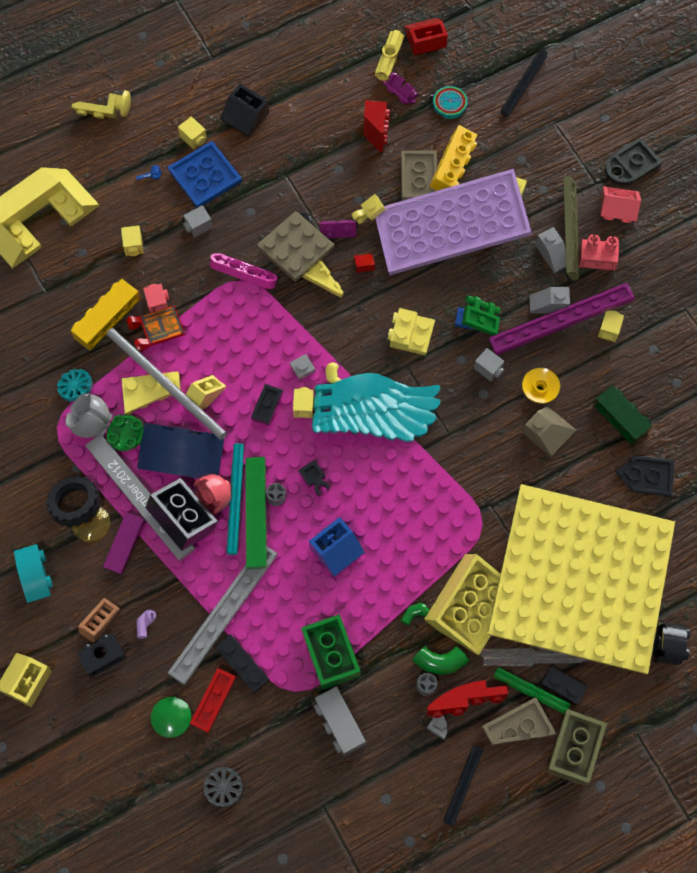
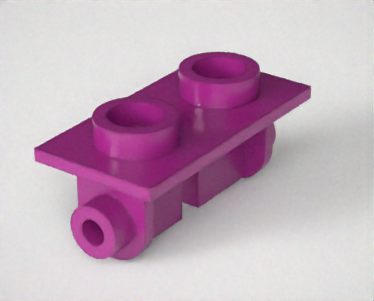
[382,72,418,104]
[319,219,356,238]

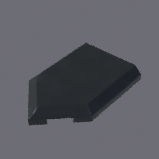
[615,456,674,497]

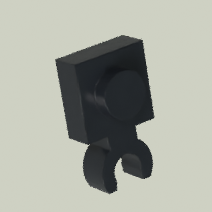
[298,460,330,497]

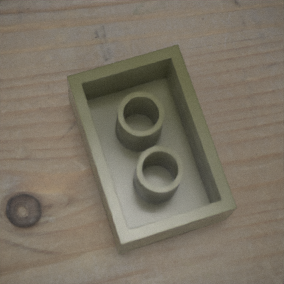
[546,709,607,787]

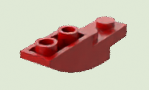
[426,680,508,718]

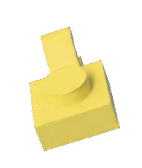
[352,194,386,224]

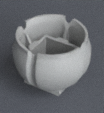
[65,393,113,438]

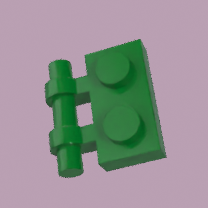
[462,295,500,336]

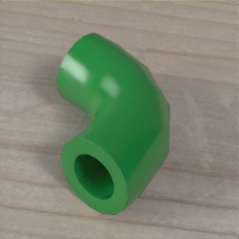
[412,646,469,675]

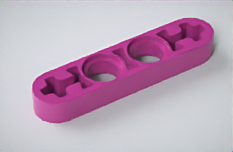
[209,253,278,289]

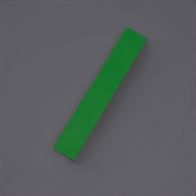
[246,457,267,570]

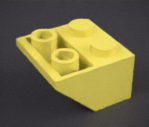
[0,653,52,708]

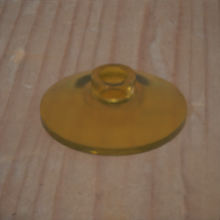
[72,506,111,542]

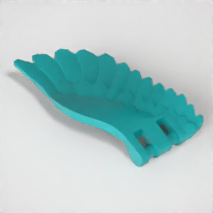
[312,373,440,442]

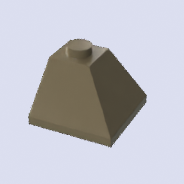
[522,406,576,457]

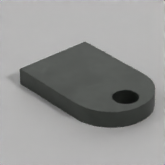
[605,137,662,186]

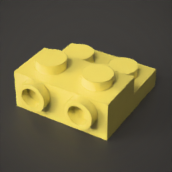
[388,308,435,356]

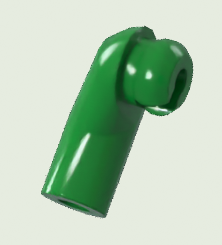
[400,603,429,626]

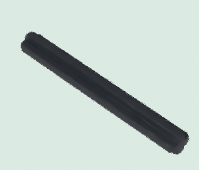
[500,49,548,117]

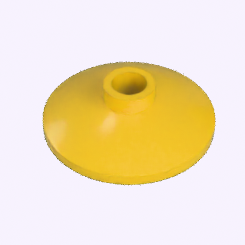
[522,368,560,404]

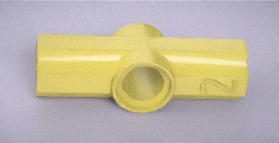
[375,30,404,81]

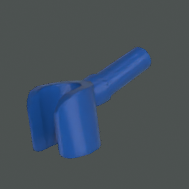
[136,165,161,181]

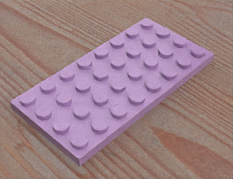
[376,169,532,275]

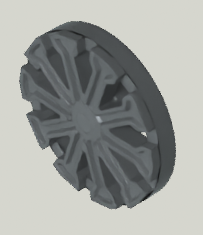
[204,767,243,807]

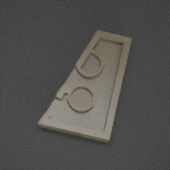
[482,698,556,746]

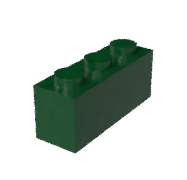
[593,385,652,446]

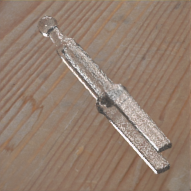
[481,647,591,667]

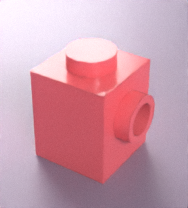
[143,284,170,313]

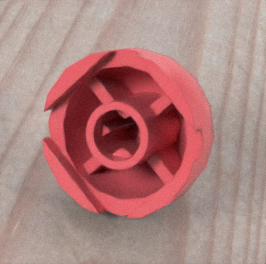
[194,474,231,515]

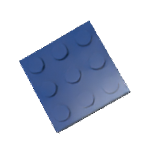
[167,141,242,208]

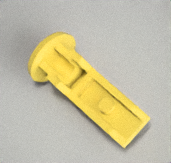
[72,90,131,119]

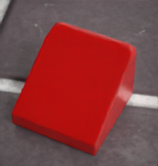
[354,253,375,273]

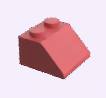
[600,186,641,223]

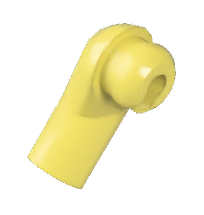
[325,362,342,384]

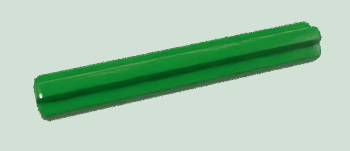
[494,668,570,714]

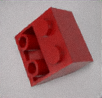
[404,18,448,55]
[363,100,390,152]

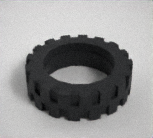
[46,475,101,528]

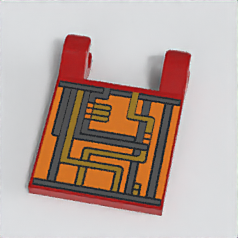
[127,305,185,352]

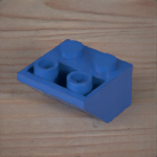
[309,517,365,577]

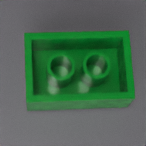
[301,614,361,690]

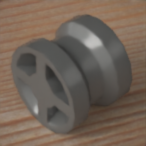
[266,483,286,506]
[416,673,437,696]

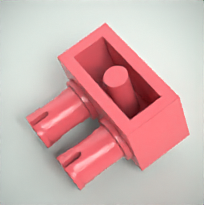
[579,235,619,271]

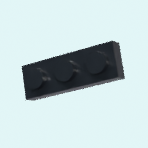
[215,634,270,694]

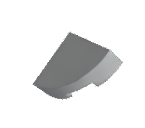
[427,716,447,740]

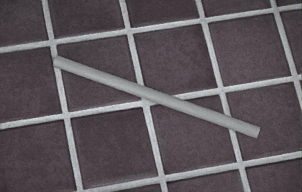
[107,328,227,440]

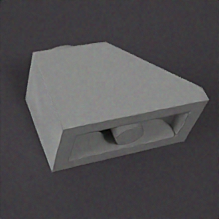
[535,227,566,274]
[529,287,570,314]

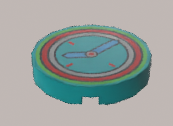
[433,86,467,119]

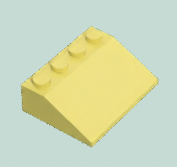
[424,554,501,655]

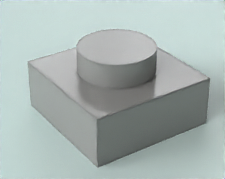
[290,354,315,381]

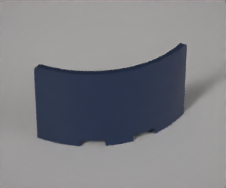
[137,423,224,478]

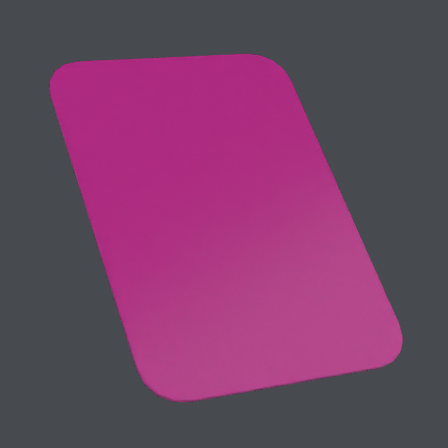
[57,280,483,692]

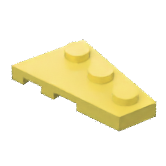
[122,372,181,415]

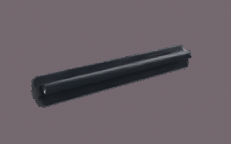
[444,746,483,826]

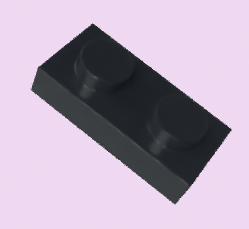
[251,384,283,426]
[541,666,587,706]

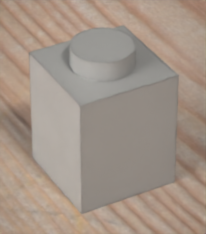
[183,205,213,238]
[474,348,505,382]

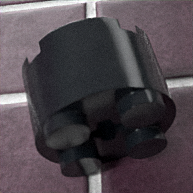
[651,622,690,666]

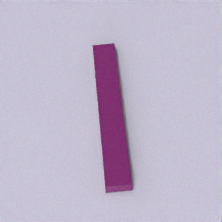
[489,283,635,355]

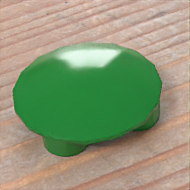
[107,415,144,451]
[151,697,191,738]

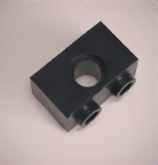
[77,634,127,678]

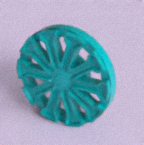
[57,369,93,402]

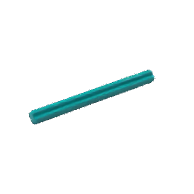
[226,443,244,556]

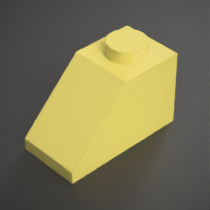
[186,375,226,410]

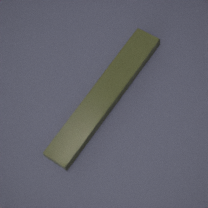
[564,176,579,281]

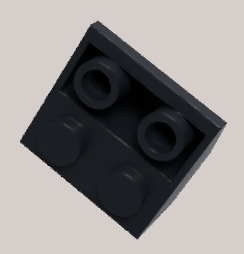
[220,83,269,137]

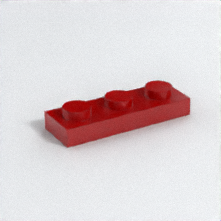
[190,668,236,734]

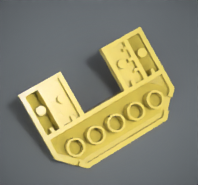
[0,167,99,269]

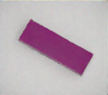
[103,512,145,575]

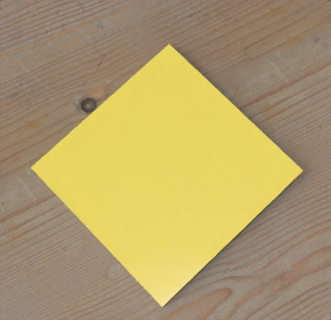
[488,484,675,674]

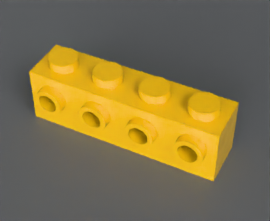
[429,125,477,191]
[71,279,141,351]

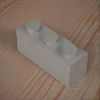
[313,687,366,756]

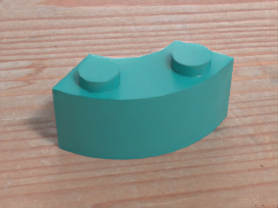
[14,544,53,603]

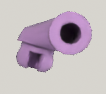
[136,610,156,639]

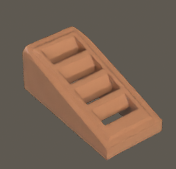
[78,598,120,643]

